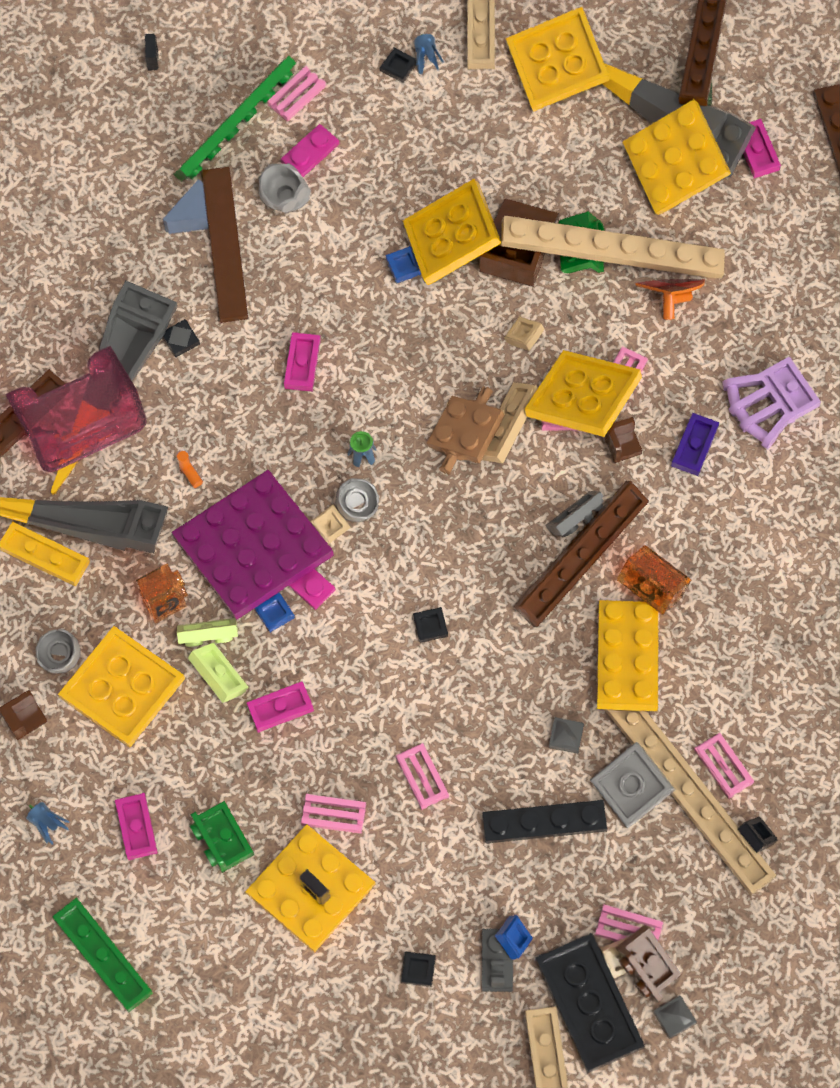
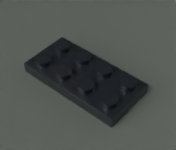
[535,933,645,1074]

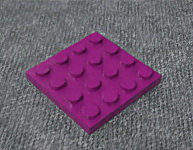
[171,470,334,620]

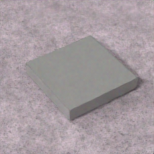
[590,742,676,828]

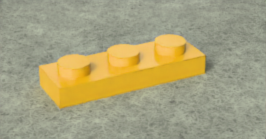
[0,521,90,587]

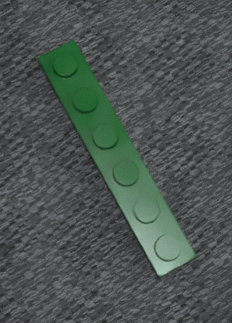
[173,55,296,182]

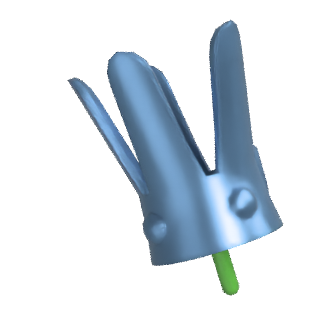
[414,34,444,74]
[348,431,376,467]
[27,802,70,845]

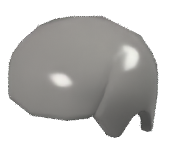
[335,478,379,522]
[35,629,81,674]

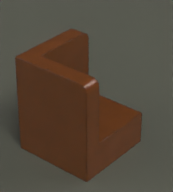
[605,417,643,463]
[0,690,47,740]

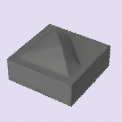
[549,717,584,754]
[653,995,697,1039]

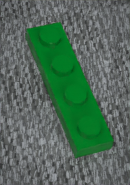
[52,898,153,1013]

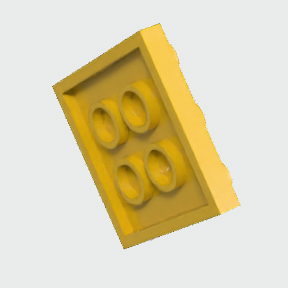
[506,7,611,112]
[622,99,731,215]
[402,178,501,285]
[525,350,642,437]
[58,626,185,748]
[245,824,376,953]

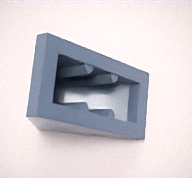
[163,179,209,234]

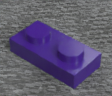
[671,412,720,477]

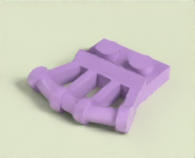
[722,357,821,450]

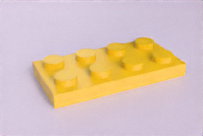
[597,600,658,711]

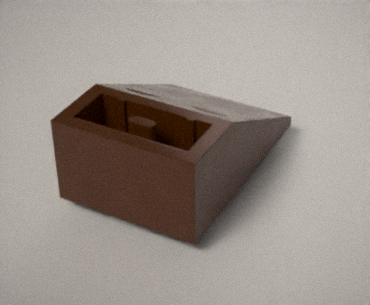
[480,198,559,287]

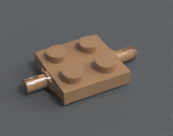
[427,386,505,475]

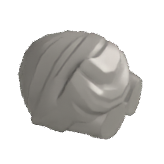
[258,163,311,213]

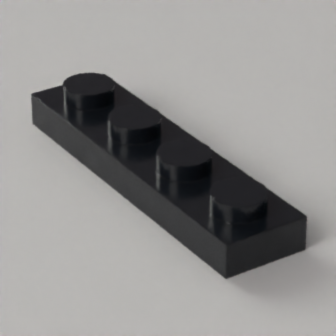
[482,800,607,844]

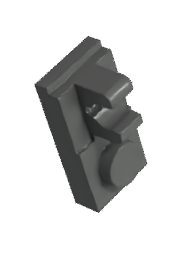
[546,491,604,537]
[482,929,513,992]

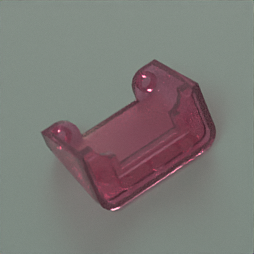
[5,346,147,472]

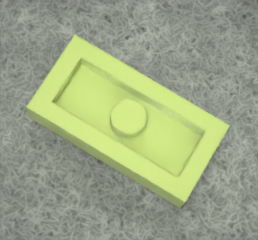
[177,618,238,647]
[188,643,248,703]

